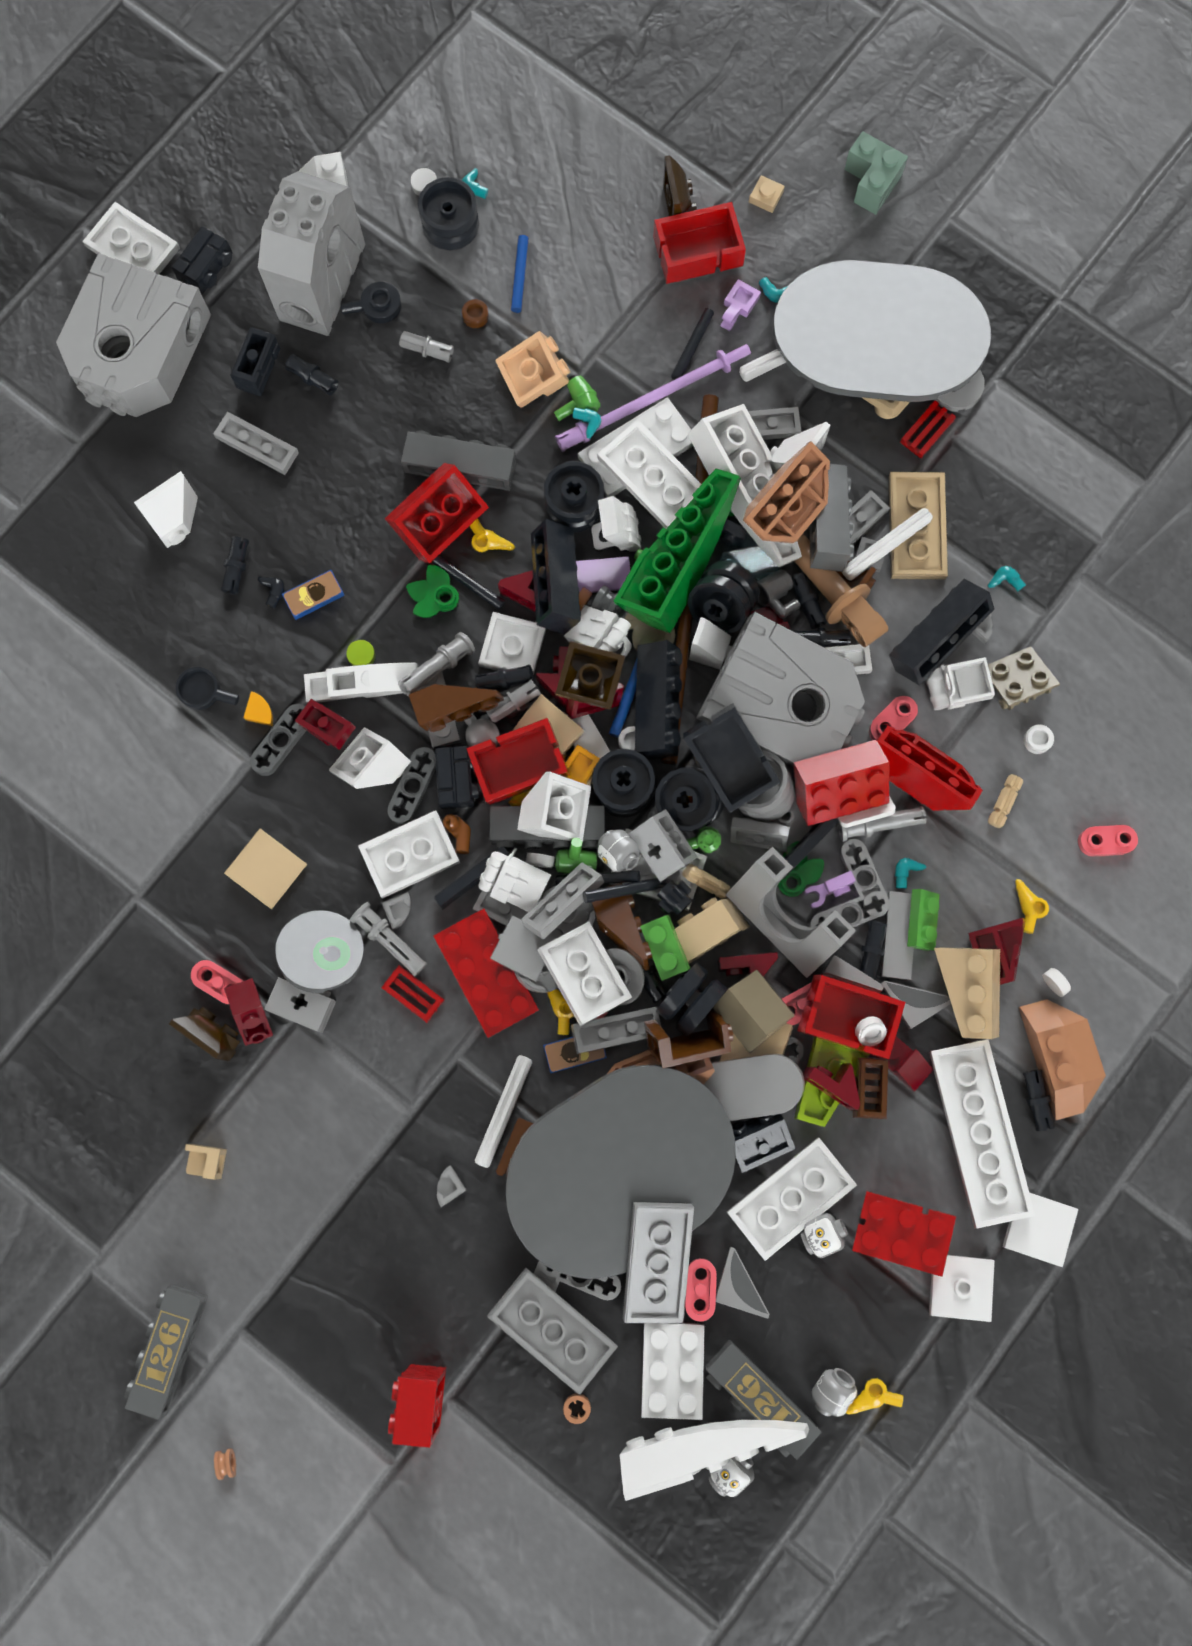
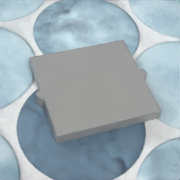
[490,915,556,982]

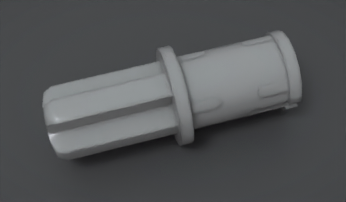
[399,331,454,363]
[486,680,541,723]

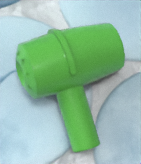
[554,376,600,421]
[686,827,721,853]
[555,837,597,874]

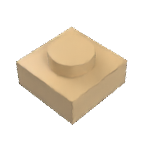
[749,175,785,213]

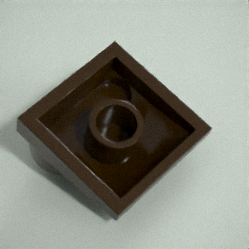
[663,155,697,216]
[555,641,625,710]
[169,1006,241,1061]

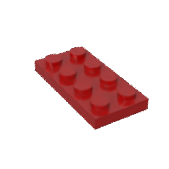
[433,908,539,1038]

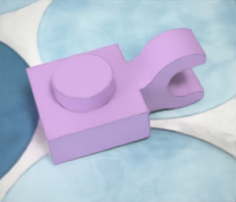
[721,279,761,331]
[804,871,856,909]

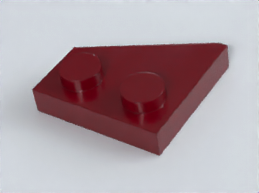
[968,918,1025,985]

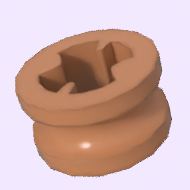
[563,1393,591,1424]
[214,1448,236,1480]

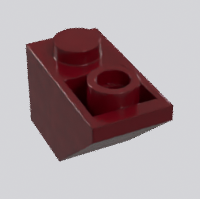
[224,978,273,1046]

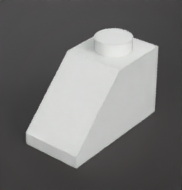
[689,618,732,670]

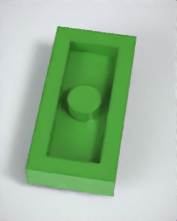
[907,889,940,951]
[640,915,690,980]

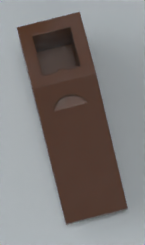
[409,684,504,732]
[591,883,652,971]

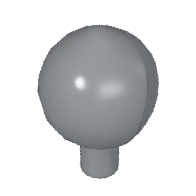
[464,713,500,747]

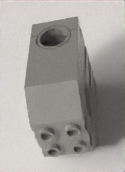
[258,171,365,336]
[56,253,211,417]
[696,612,865,767]

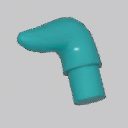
[462,168,489,199]
[759,277,788,303]
[573,407,602,439]
[988,566,1026,592]
[894,858,926,889]

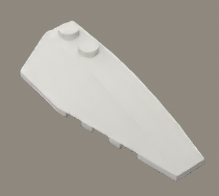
[687,404,802,567]
[620,1420,809,1501]

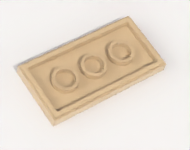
[889,472,948,579]

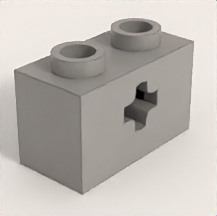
[629,810,698,882]
[264,977,336,1033]

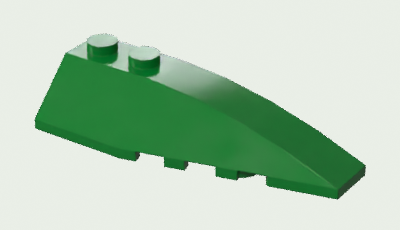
[613,468,741,634]

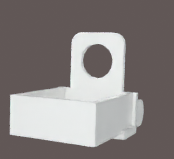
[592,496,641,551]
[564,605,632,657]
[926,657,995,710]
[478,848,551,912]

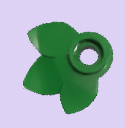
[406,565,459,618]
[777,841,824,897]

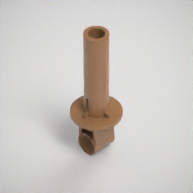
[794,533,889,647]

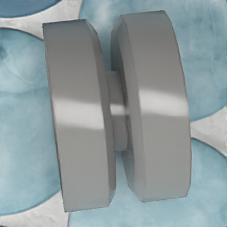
[738,750,796,823]

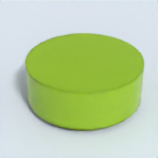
[346,640,375,666]

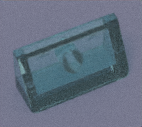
[720,546,779,580]

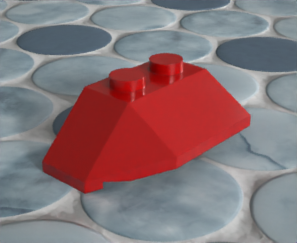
[877,726,983,811]

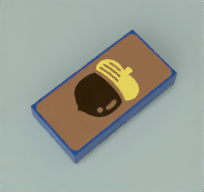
[282,570,345,620]
[543,1037,607,1074]

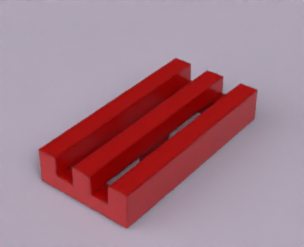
[900,400,956,459]
[381,965,445,1023]

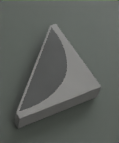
[881,981,951,1029]
[716,1247,770,1319]

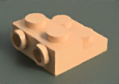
[495,331,570,408]

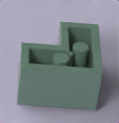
[844,131,908,215]

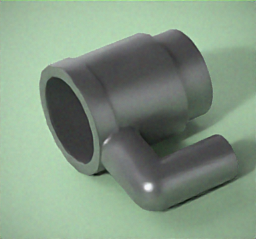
[757,570,801,619]

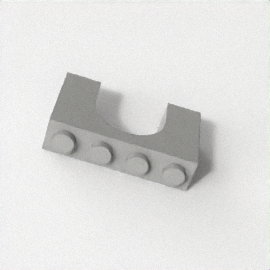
[726,847,856,978]

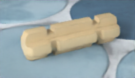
[988,774,1023,828]
[682,864,731,899]

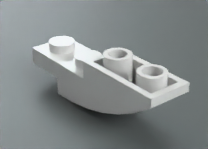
[304,663,419,702]

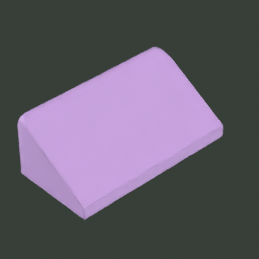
[576,557,630,593]

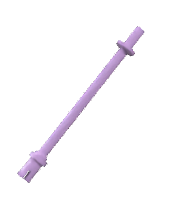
[555,344,751,452]

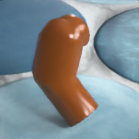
[443,814,471,854]

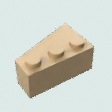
[675,897,750,964]
[934,947,1000,1039]

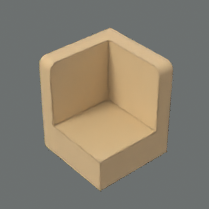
[185,1144,227,1180]

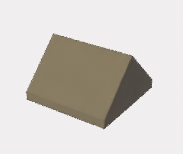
[713,970,795,1053]

